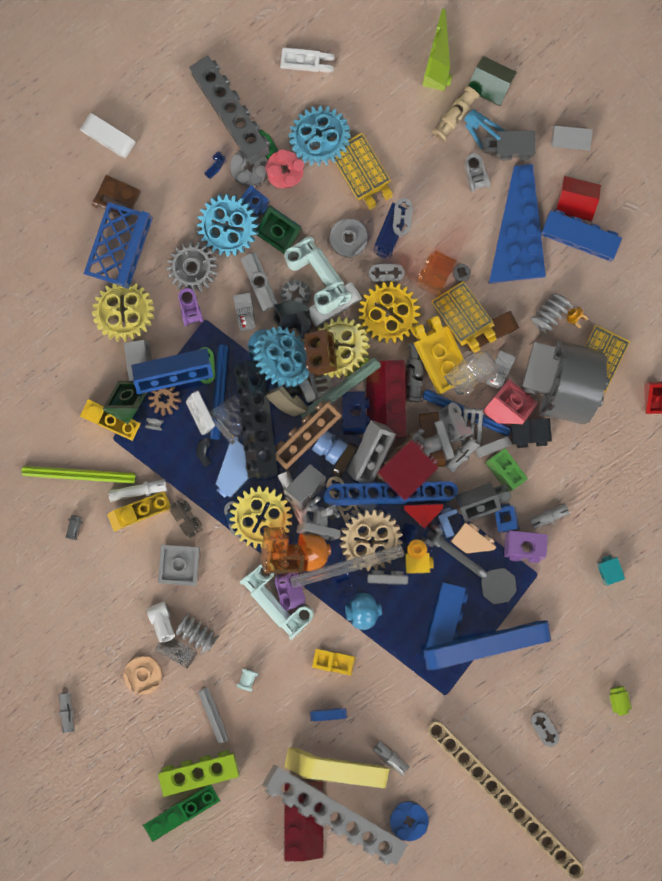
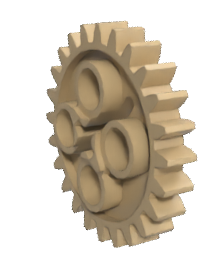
[340,508,403,571]

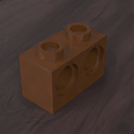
[303,329,338,376]

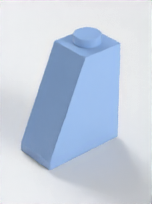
[216,437,249,498]

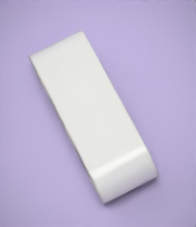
[80,113,136,159]
[309,282,362,327]

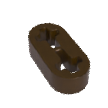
[332,441,358,477]

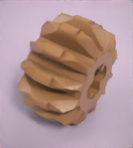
[148,386,181,416]

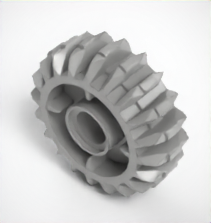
[166,242,218,293]

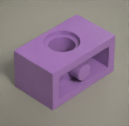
[504,531,548,563]

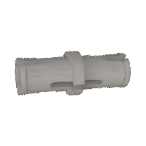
[445,437,480,472]
[530,503,570,530]
[58,692,75,733]
[373,741,410,775]

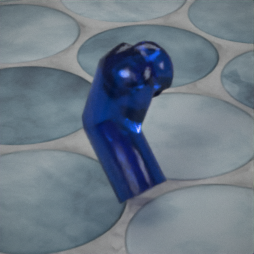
[204,152,226,179]

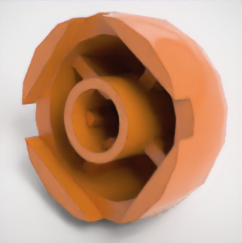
[298,533,331,572]

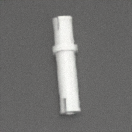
[278,471,312,524]
[108,479,167,502]

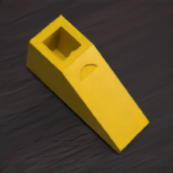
[80,399,141,441]
[107,491,172,532]

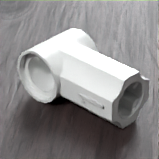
[146,601,175,642]

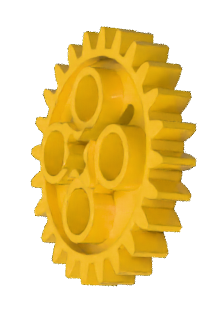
[358,282,420,344]

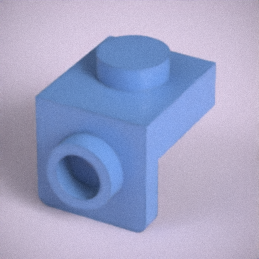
[437,507,458,538]

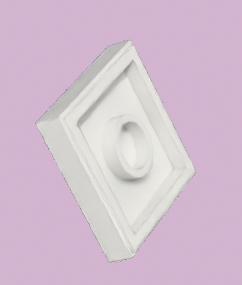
[186,391,215,435]

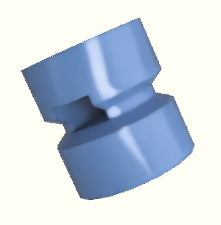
[312,431,348,465]

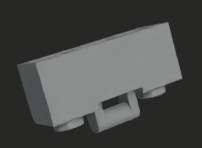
[346,420,396,483]

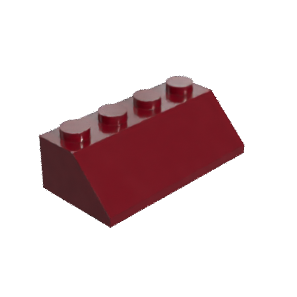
[366,360,406,439]
[284,779,324,862]

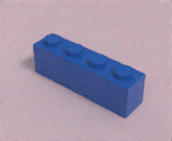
[541,210,622,262]
[131,348,213,394]
[423,582,468,659]

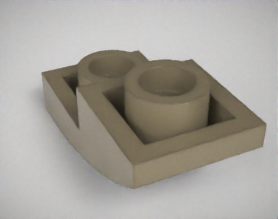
[266,386,309,417]

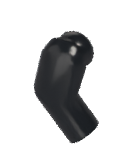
[196,438,213,468]

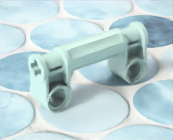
[285,236,353,314]
[239,562,314,640]

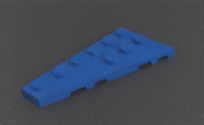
[488,164,546,284]

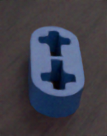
[310,708,347,722]

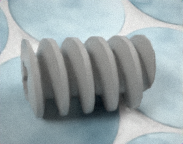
[531,293,573,335]
[176,613,219,654]

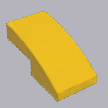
[312,649,356,676]

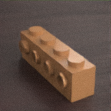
[275,399,342,470]

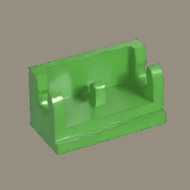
[485,448,528,492]

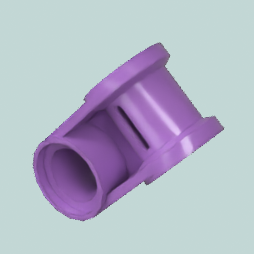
[178,288,204,327]
[275,571,305,610]

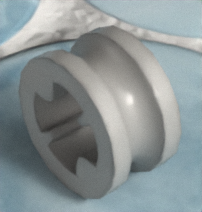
[145,418,164,431]

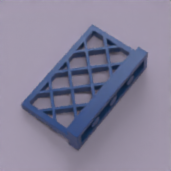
[83,202,153,289]

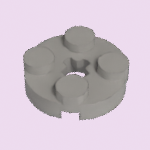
[230,150,267,187]
[330,219,368,258]

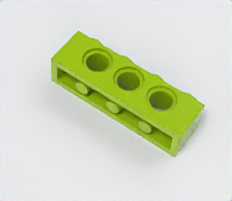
[158,750,240,797]

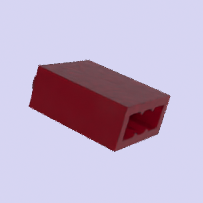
[377,440,439,501]

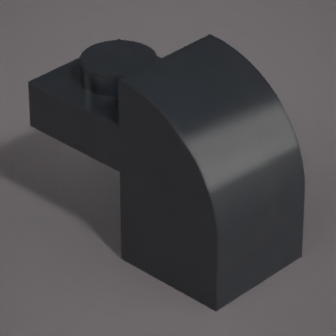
[274,302,312,340]

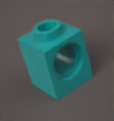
[597,555,625,586]

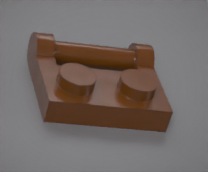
[92,175,141,221]

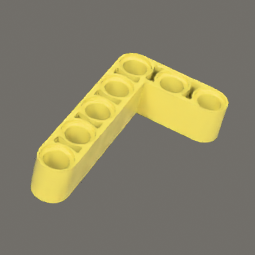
[284,747,390,788]

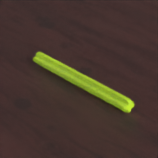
[21,466,136,483]

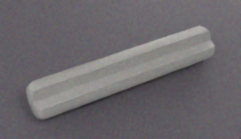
[198,687,229,743]

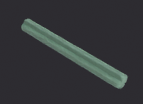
[300,358,381,419]

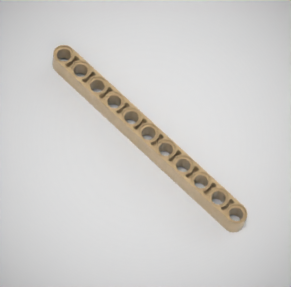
[427,720,584,880]

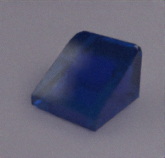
[400,523,420,544]

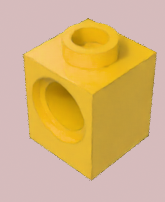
[405,553,433,573]

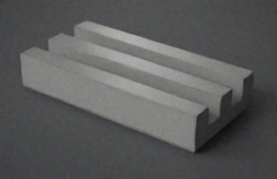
[461,407,484,447]

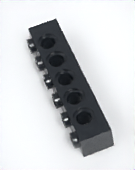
[235,360,278,479]

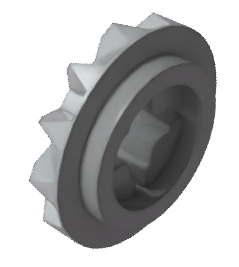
[280,279,311,306]

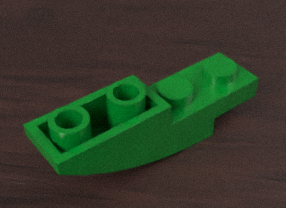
[143,784,220,842]

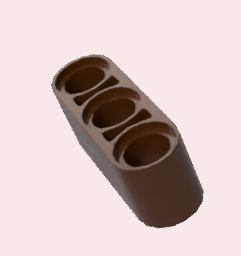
[466,311,520,352]
[419,411,445,467]

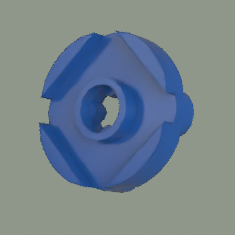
[390,801,429,841]

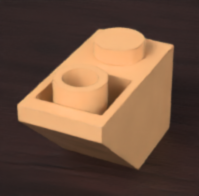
[450,522,496,553]

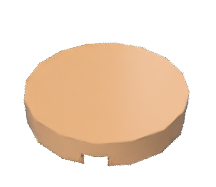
[123,655,163,695]

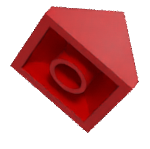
[556,176,601,222]

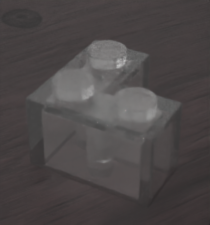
[444,351,500,395]

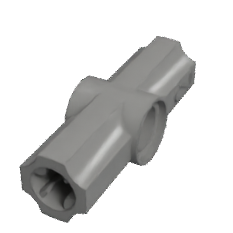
[241,252,278,312]

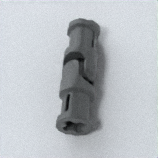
[405,343,424,402]

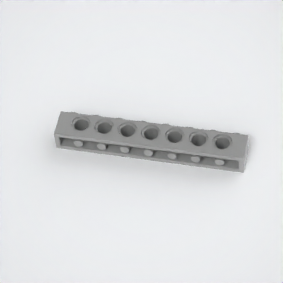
[262,765,408,865]

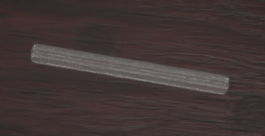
[291,545,404,588]

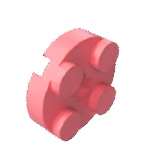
[265,149,304,189]

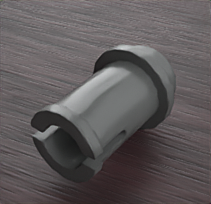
[65,515,83,540]

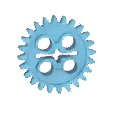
[289,106,351,166]
[197,194,259,257]
[253,326,309,388]

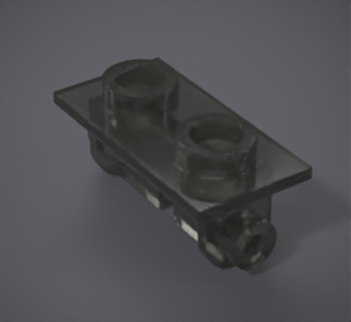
[169,499,203,538]

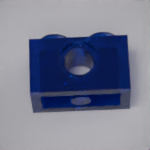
[342,391,370,434]

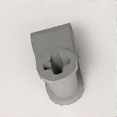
[464,154,490,193]

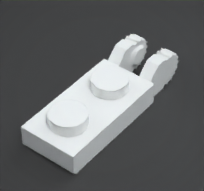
[280,48,335,72]

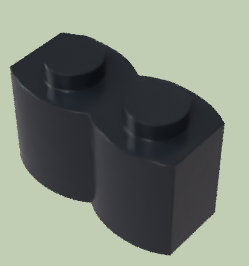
[511,418,552,448]

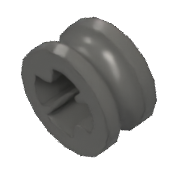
[453,264,471,282]

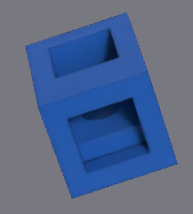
[239,185,270,216]
[495,503,520,533]

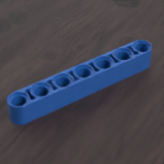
[324,481,458,506]
[424,620,551,670]

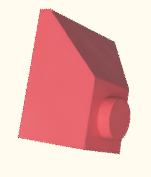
[483,379,538,424]

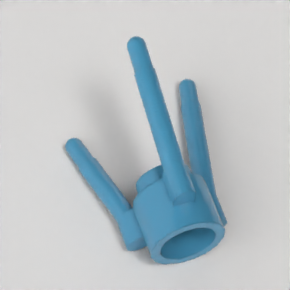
[464,109,506,150]

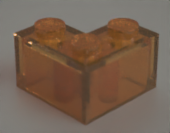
[417,251,456,297]
[260,527,305,573]

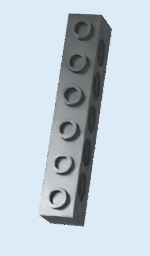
[189,56,270,165]

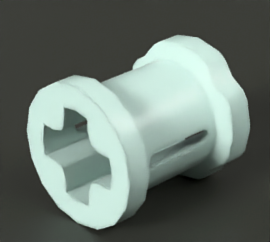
[236,668,259,692]

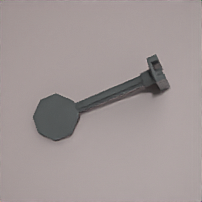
[418,523,517,604]

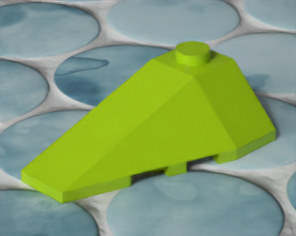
[423,8,452,91]

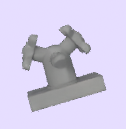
[411,421,455,460]
[297,497,341,541]

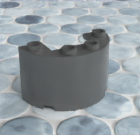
[538,340,609,425]

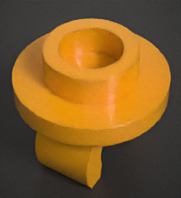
[566,307,588,328]
[407,540,427,559]

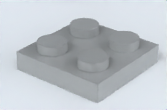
[158,545,200,586]
[367,570,408,584]

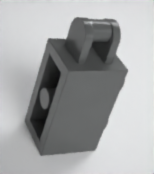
[483,130,536,161]
[455,482,511,523]

